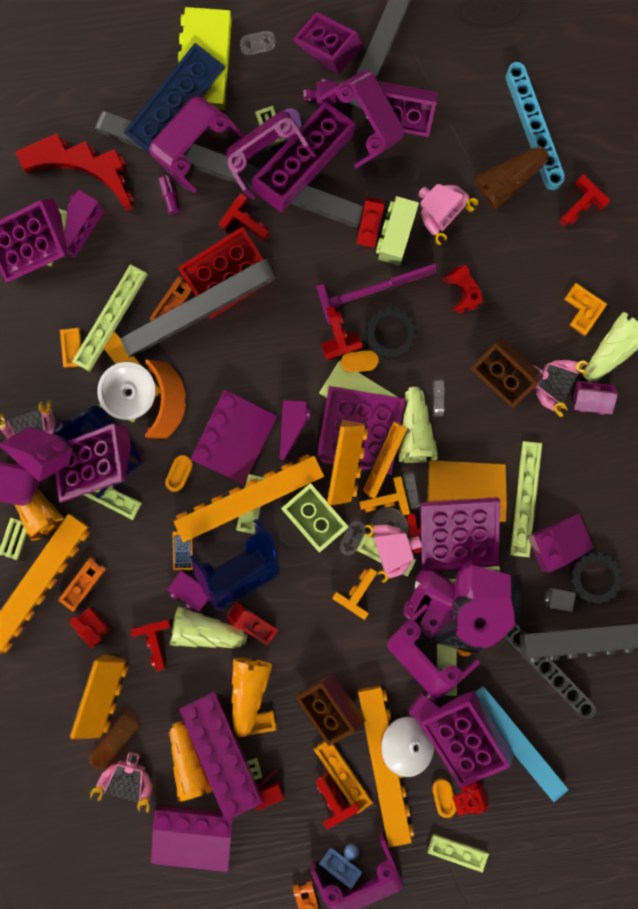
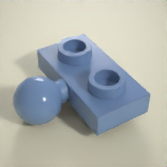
[319,844,362,889]

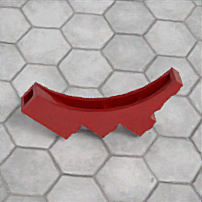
[16,133,134,211]

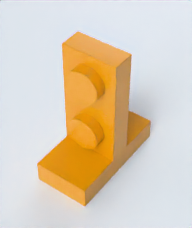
[359,476,410,516]
[332,568,377,620]

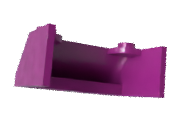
[316,70,405,168]
[149,97,245,193]
[226,111,316,200]
[0,462,40,506]
[387,604,480,698]
[311,832,403,909]

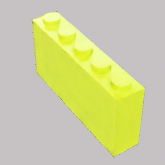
[178,7,232,110]

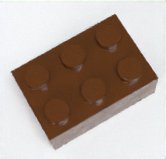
[471,336,543,409]
[296,672,366,746]

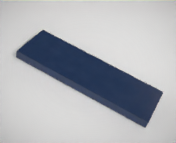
[124,43,226,155]

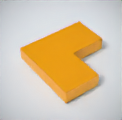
[564,283,607,336]

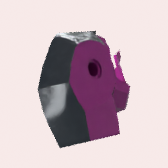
[403,560,523,654]

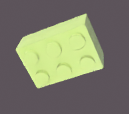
[376,196,419,266]
[281,483,348,553]

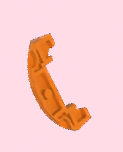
[145,360,186,438]

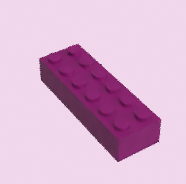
[252,101,355,213]
[179,692,265,821]

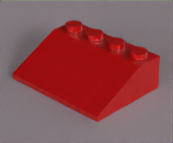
[178,227,273,320]

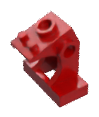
[442,265,483,313]
[452,780,489,816]

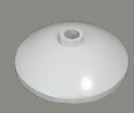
[97,362,156,420]
[381,717,434,777]

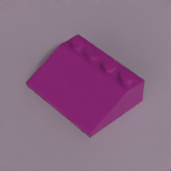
[0,198,67,283]
[191,390,277,485]
[55,424,131,503]
[420,690,514,788]
[151,804,234,872]

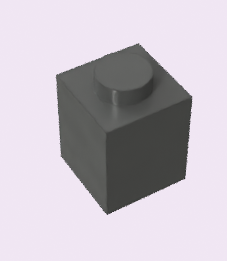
[544,588,576,612]

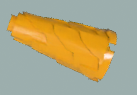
[14,488,64,541]
[232,658,272,737]
[169,721,213,801]

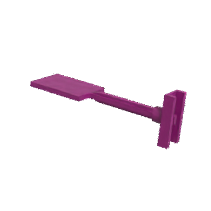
[316,264,437,325]

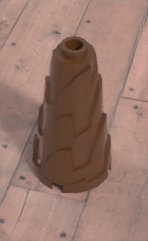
[474,147,549,210]

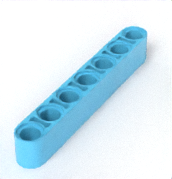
[506,62,565,190]
[475,686,568,802]

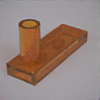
[88,712,140,771]

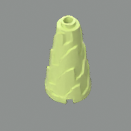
[583,312,638,382]
[398,387,438,463]
[170,607,247,649]

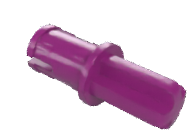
[159,175,180,215]

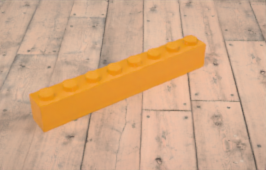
[173,454,324,543]
[0,514,91,654]
[358,685,414,848]

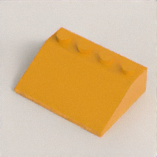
[327,420,368,505]
[427,460,507,522]
[70,653,129,739]

